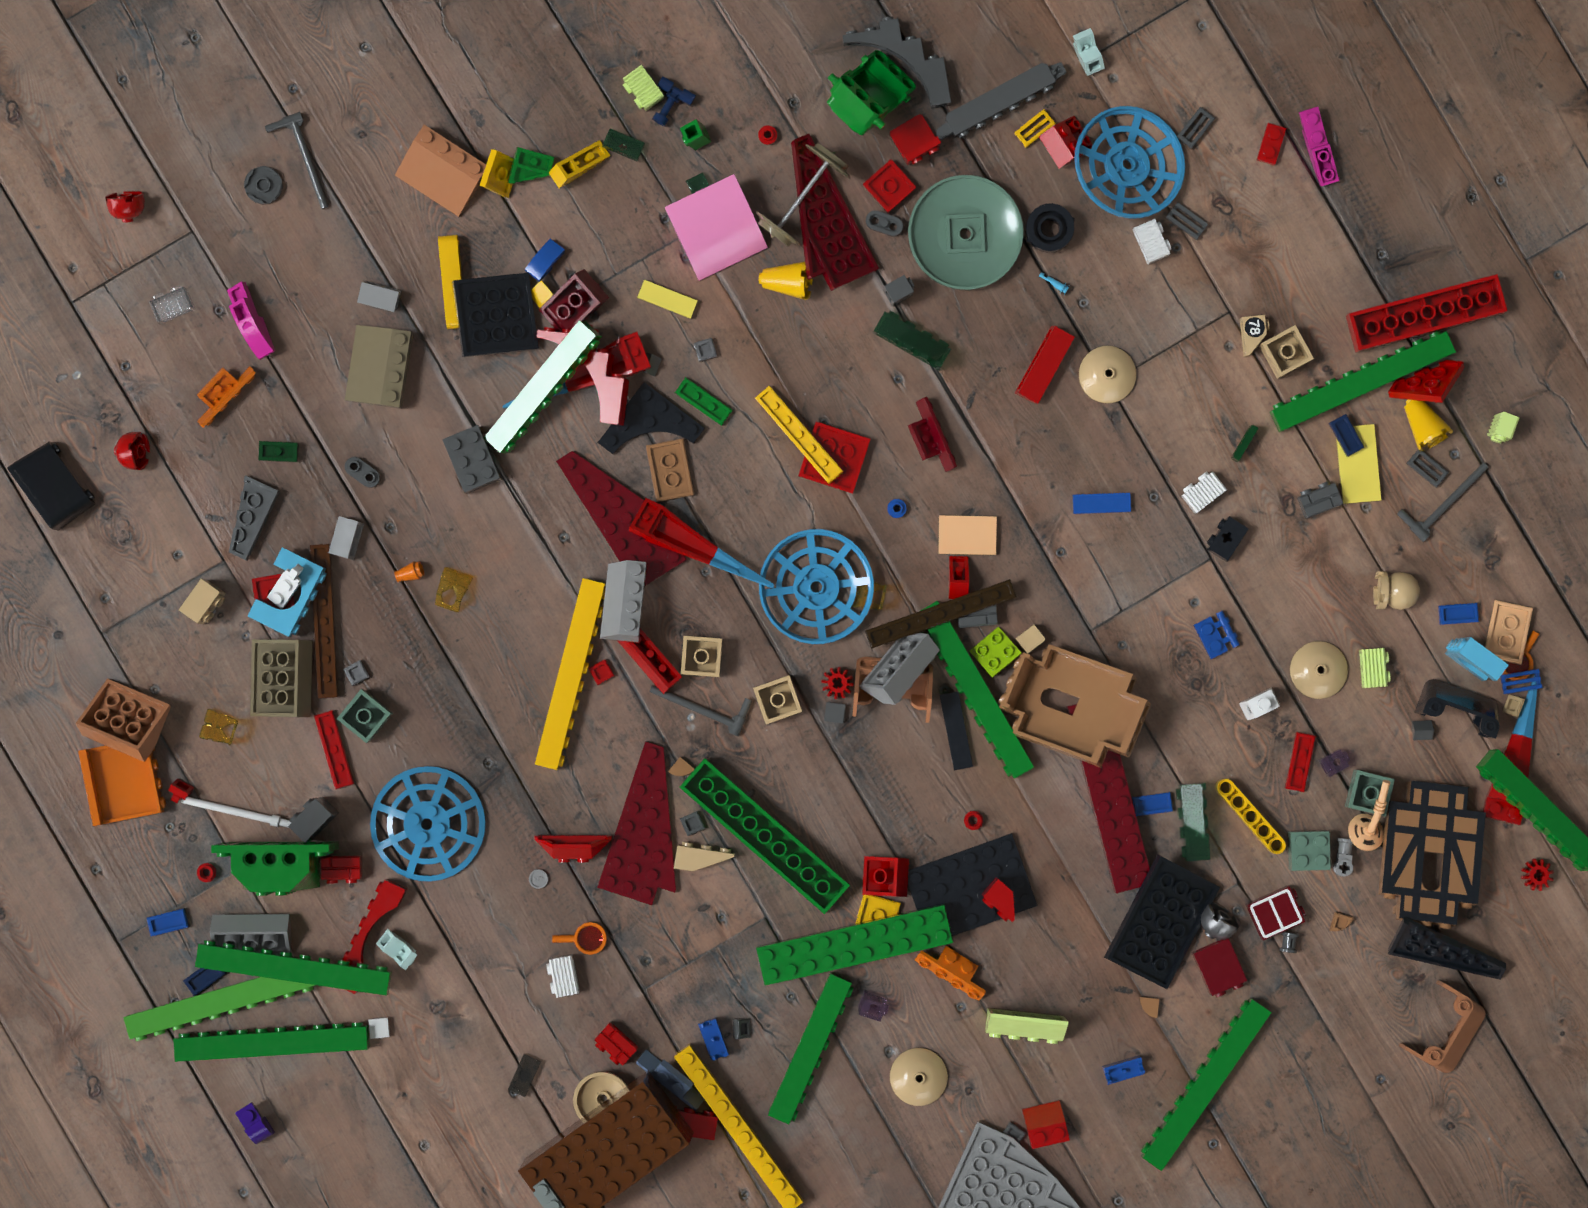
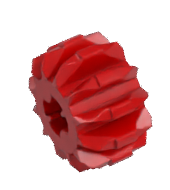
[821,667,854,699]
[1521,858,1554,891]

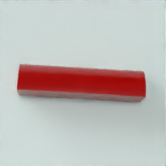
[1015,326,1075,404]

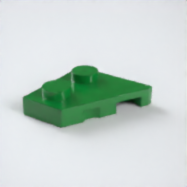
[508,147,554,184]

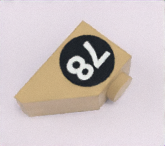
[1240,315,1269,357]

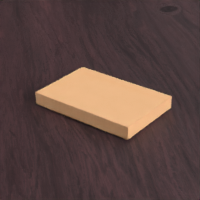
[938,515,997,555]
[1485,600,1533,665]

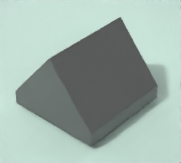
[642,352,662,377]
[1412,720,1434,740]
[733,1018,750,1039]

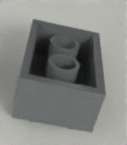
[442,425,501,494]
[288,797,339,843]

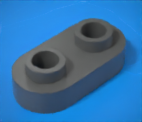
[866,210,903,237]
[345,457,380,488]

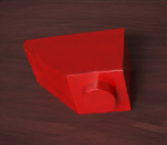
[948,556,969,599]

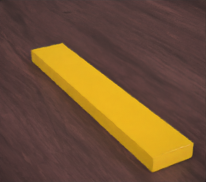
[755,386,844,484]

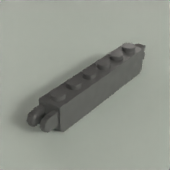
[936,62,1066,140]

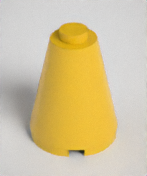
[759,261,813,300]
[1404,399,1453,452]

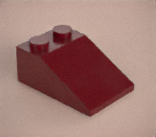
[539,269,609,332]

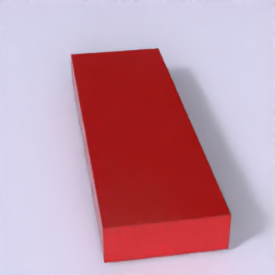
[1285,732,1316,792]

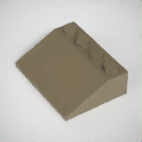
[345,325,413,409]
[250,639,312,717]

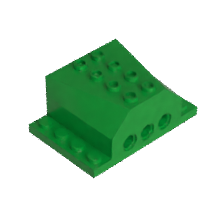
[211,841,339,896]

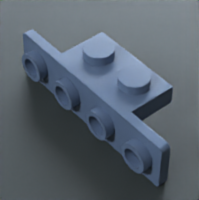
[636,1050,704,1111]

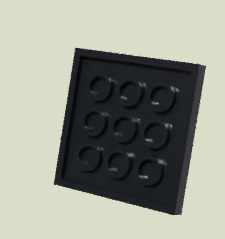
[452,273,539,357]

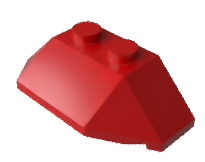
[534,835,613,863]

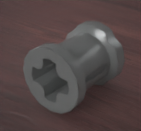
[1280,932,1299,953]

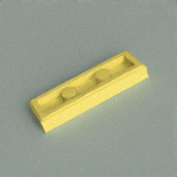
[637,280,698,319]

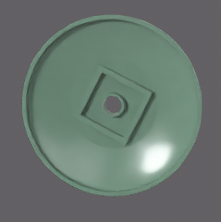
[908,175,1023,290]

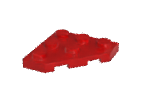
[1388,360,1465,403]

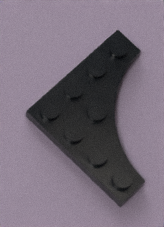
[597,382,705,454]

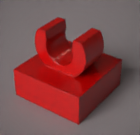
[168,778,194,803]

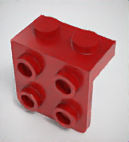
[890,114,941,166]

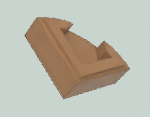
[668,757,695,776]
[1329,912,1353,931]
[1140,996,1159,1018]

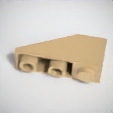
[674,842,735,871]

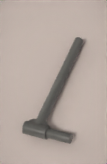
[265,112,329,209]
[1397,462,1489,542]
[649,685,752,737]

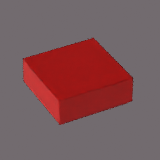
[588,659,614,685]

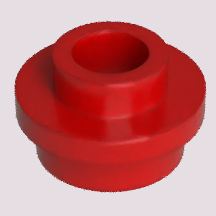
[758,125,777,145]
[964,811,983,830]
[197,863,216,882]

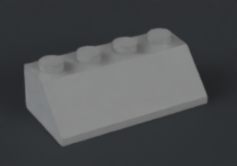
[600,560,647,642]
[859,633,940,705]
[210,914,292,954]

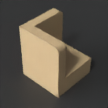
[1015,625,1045,654]

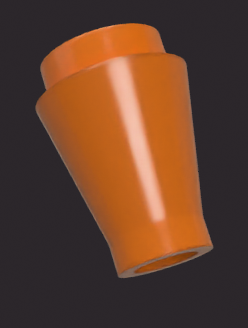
[394,561,424,582]

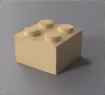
[1259,325,1314,379]
[179,579,226,624]
[681,636,723,677]
[753,675,802,724]

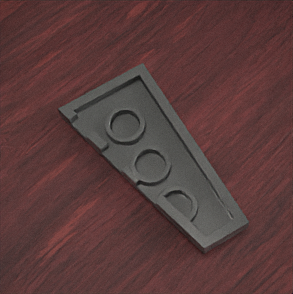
[229,475,280,561]

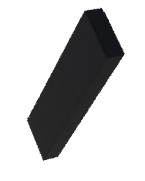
[939,692,973,770]

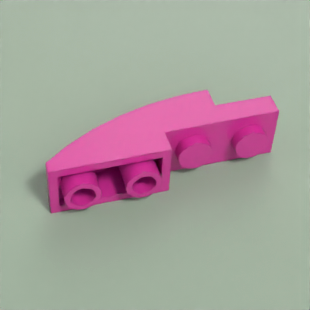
[1299,106,1339,186]
[227,281,275,360]

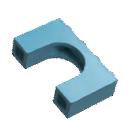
[248,547,326,637]
[1445,637,1508,681]

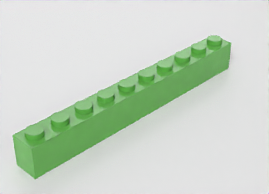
[123,977,315,1041]

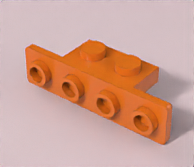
[197,366,256,428]
[914,946,986,1001]

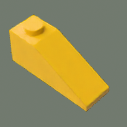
[549,140,610,188]

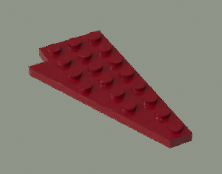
[791,134,879,291]
[556,451,686,586]
[597,741,676,905]

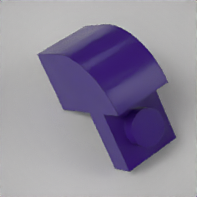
[235,1102,275,1144]

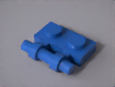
[1193,610,1240,659]

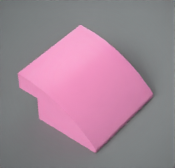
[665,174,768,281]

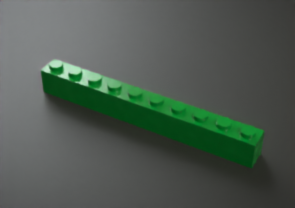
[1270,330,1456,432]
[920,601,1034,779]
[195,940,392,996]
[1141,998,1272,1171]
[173,1022,370,1062]

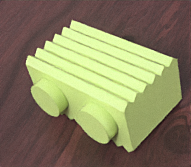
[623,65,664,111]
[1487,412,1519,444]
[1359,648,1390,688]

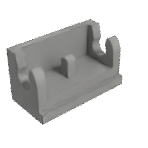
[357,281,402,312]
[328,516,364,560]

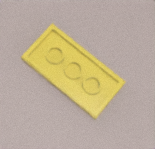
[1336,424,1381,504]

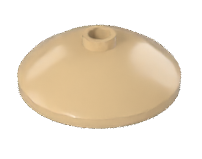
[1079,346,1136,403]
[1290,641,1348,699]
[890,1048,948,1106]
[573,1071,627,1119]

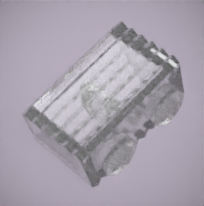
[149,285,195,324]

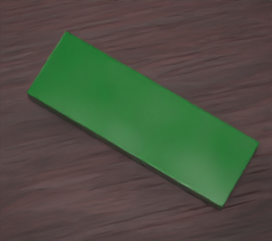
[675,377,733,426]

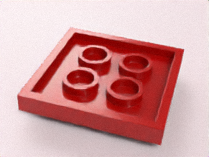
[798,421,870,494]

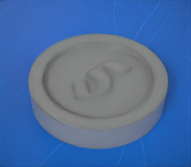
[529,869,548,889]

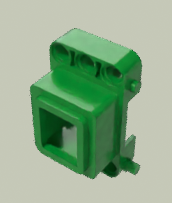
[827,50,916,135]

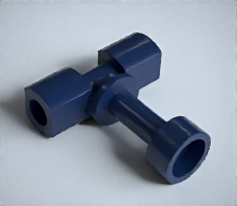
[652,76,696,127]

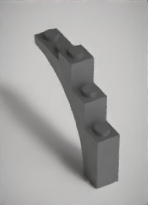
[842,17,951,109]

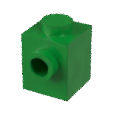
[680,119,712,151]

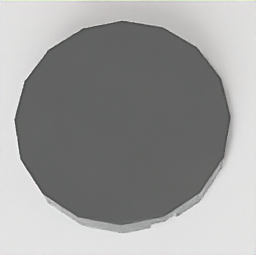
[244,166,283,205]

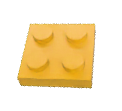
[480,149,513,198]

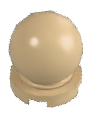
[1373,571,1420,610]

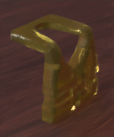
[435,567,473,612]
[851,577,887,610]
[199,709,239,745]

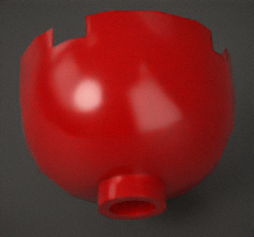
[105,191,145,223]
[114,432,150,470]

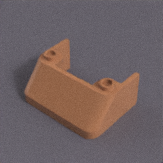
[852,657,933,723]
[1399,980,1485,1073]

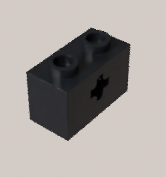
[1206,516,1249,562]

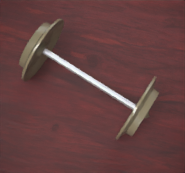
[756,143,851,247]

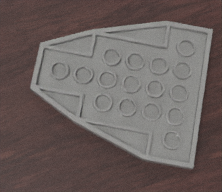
[938,1121,1080,1208]

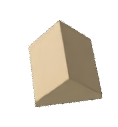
[1502,694,1525,718]

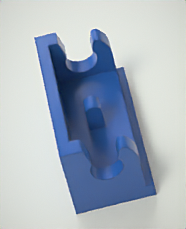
[698,1017,729,1061]
[1102,1055,1145,1085]

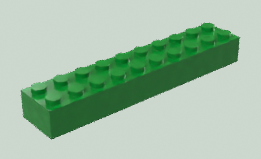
[680,758,850,914]
[756,903,953,986]

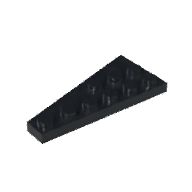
[1388,917,1506,980]

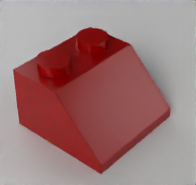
[862,856,909,897]
[1022,1100,1070,1149]

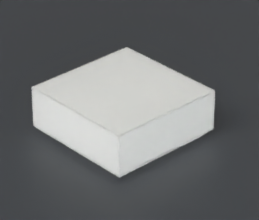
[368,1017,390,1039]

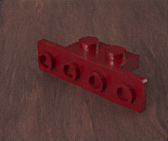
[908,397,957,472]

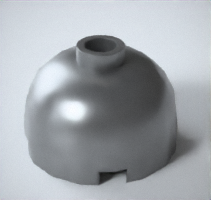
[1201,903,1240,939]

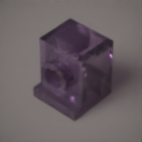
[1318,749,1350,777]
[858,990,889,1022]

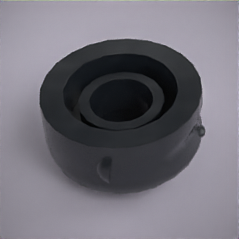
[1026,203,1075,253]

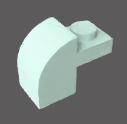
[1073,28,1105,76]
[376,929,417,970]

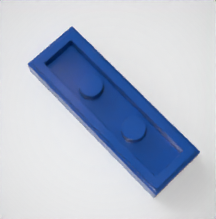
[1072,493,1131,514]

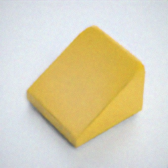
[531,280,554,308]

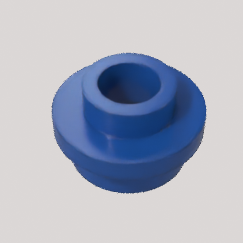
[887,499,906,518]

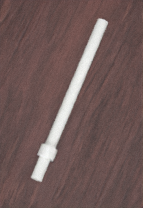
[181,797,291,828]

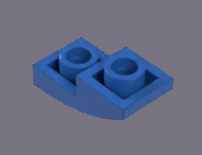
[525,239,565,282]

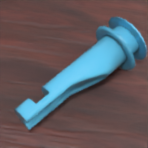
[1039,272,1070,295]

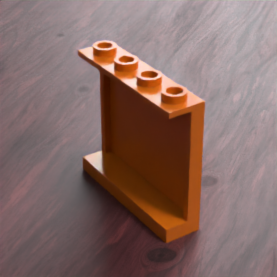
[78,745,166,826]

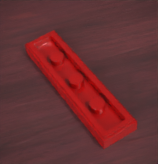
[314,710,354,789]

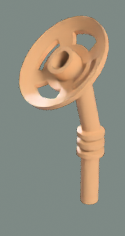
[1348,780,1391,851]

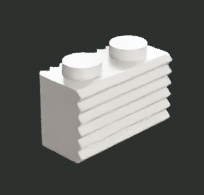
[1133,219,1171,264]
[1181,471,1227,514]
[546,954,580,998]

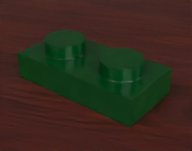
[258,441,299,462]

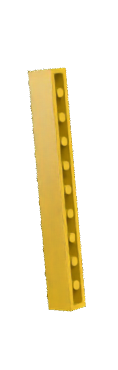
[535,578,606,770]
[674,1044,803,1208]

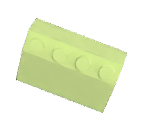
[985,1008,1068,1044]

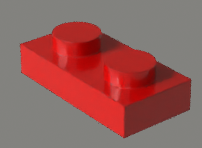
[1256,123,1286,166]

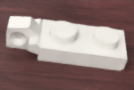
[267,564,304,610]

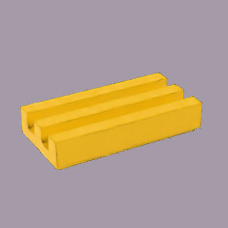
[1014,109,1056,148]

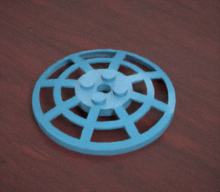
[1074,106,1185,219]
[759,529,874,644]
[370,766,486,881]

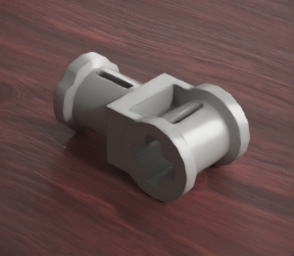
[1333,838,1353,876]

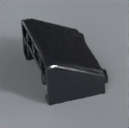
[7,441,95,531]
[1414,679,1500,739]

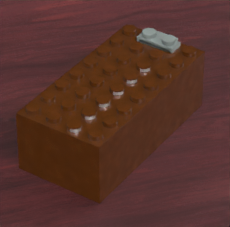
[518,1070,694,1208]

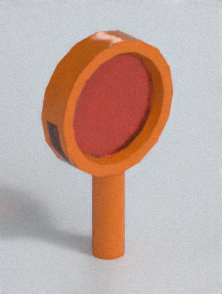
[1502,631,1540,681]
[552,922,607,955]

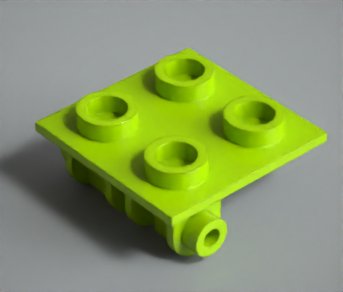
[969,627,1022,678]

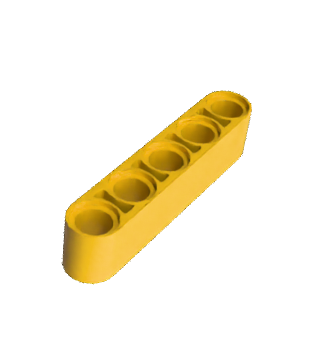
[438,235,462,329]
[1215,779,1286,854]

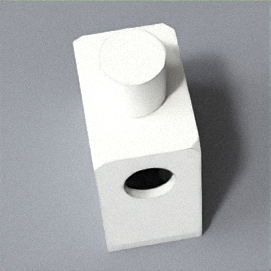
[1239,687,1280,720]

